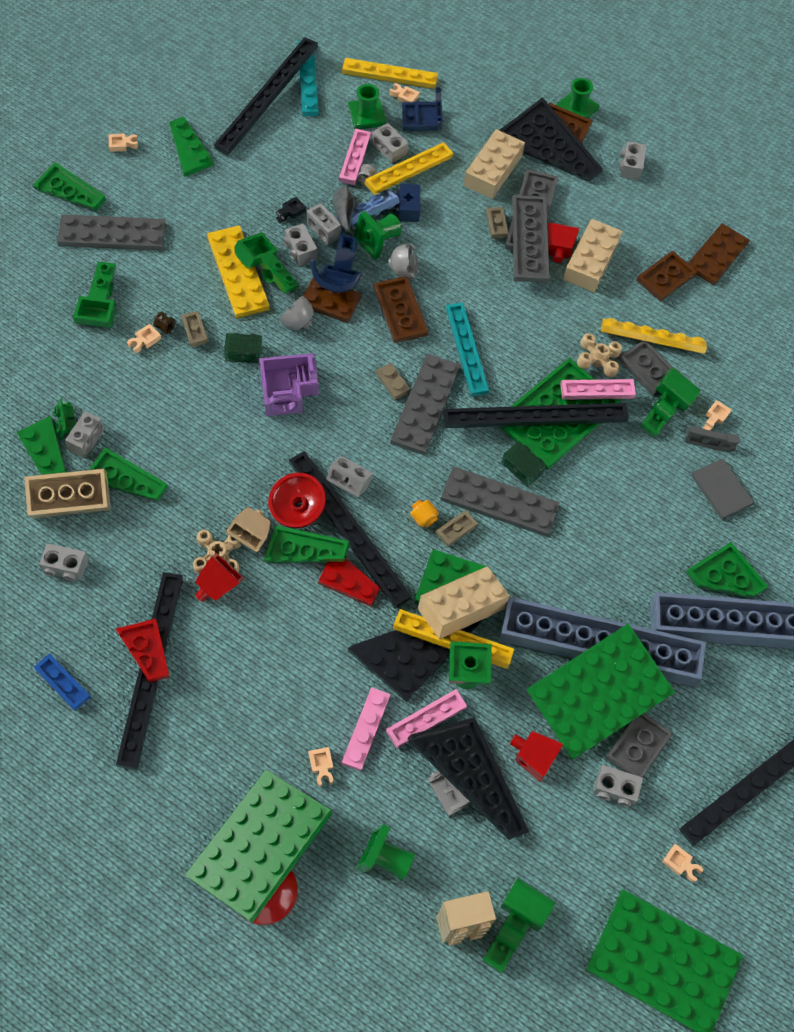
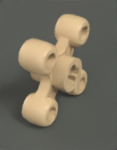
[577,333,622,378]
[193,530,242,574]

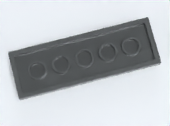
[505,169,559,251]
[512,195,549,283]
[57,214,166,251]
[390,354,461,455]
[440,466,560,537]

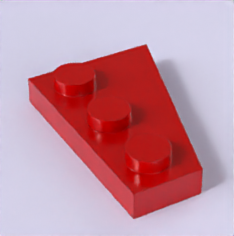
[318,559,380,607]
[116,619,170,683]

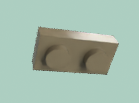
[486,207,509,239]
[181,311,208,347]
[376,363,410,401]
[436,510,478,547]

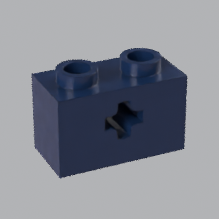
[396,184,420,222]
[333,233,357,271]

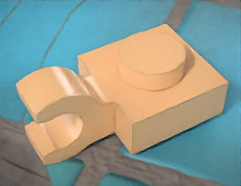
[703,400,732,431]

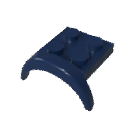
[402,86,443,131]
[311,259,363,292]

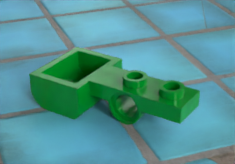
[234,232,299,294]
[73,261,117,328]
[640,367,701,437]
[482,878,555,974]

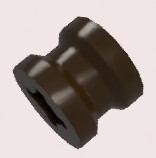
[153,312,176,334]

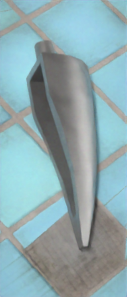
[332,185,355,231]

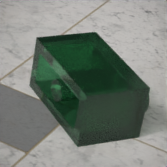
[224,333,263,363]
[501,441,546,487]

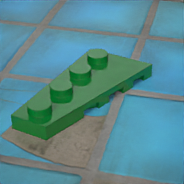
[169,116,214,177]
[32,162,107,211]
[16,416,66,475]
[89,447,169,502]
[264,525,350,563]

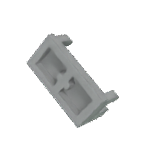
[428,771,470,817]

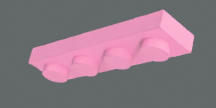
[339,129,371,185]
[561,379,636,400]
[342,687,391,772]
[386,689,467,749]

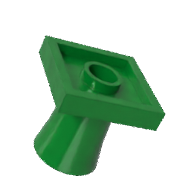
[556,78,600,118]
[348,84,386,130]
[354,211,401,260]
[449,641,492,689]
[356,824,415,881]

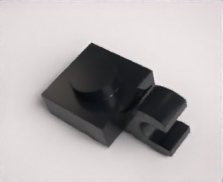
[276,197,306,223]

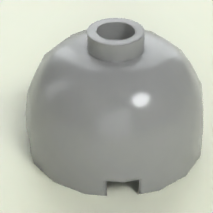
[389,243,418,279]
[279,296,314,331]

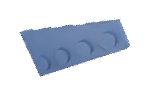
[336,189,400,231]

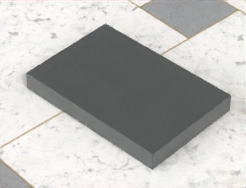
[618,341,672,396]
[691,458,754,520]
[605,713,673,778]

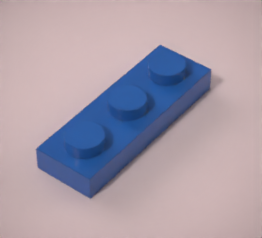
[34,653,91,711]

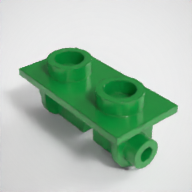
[54,398,76,440]

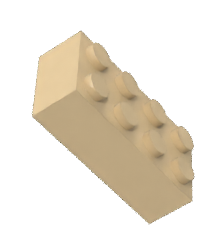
[464,129,525,199]
[563,219,623,293]
[24,469,111,518]
[418,566,510,639]
[436,891,496,946]

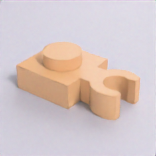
[389,83,420,102]
[108,134,138,152]
[127,324,162,354]
[308,747,333,787]
[662,844,703,882]

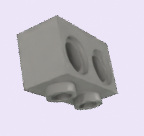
[372,123,408,163]
[618,141,646,180]
[307,203,342,246]
[283,223,318,266]
[65,411,105,459]
[326,456,374,497]
[39,543,88,581]
[592,765,643,807]

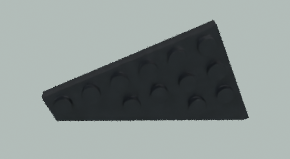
[499,97,603,182]
[348,619,484,702]
[408,717,529,840]

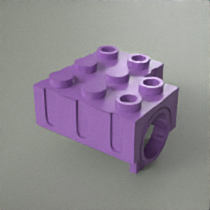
[259,353,319,416]

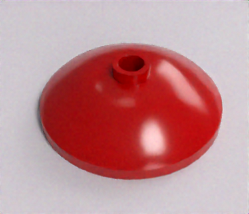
[268,473,326,528]
[243,870,298,925]

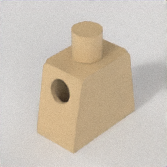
[226,507,271,552]

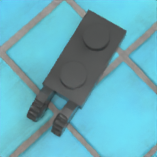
[685,426,740,452]

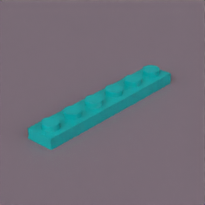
[297,41,318,116]
[446,302,489,397]

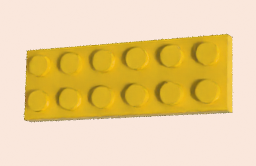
[207,225,270,318]

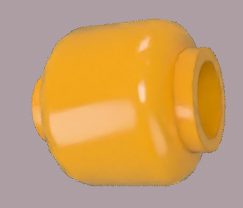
[410,499,439,528]

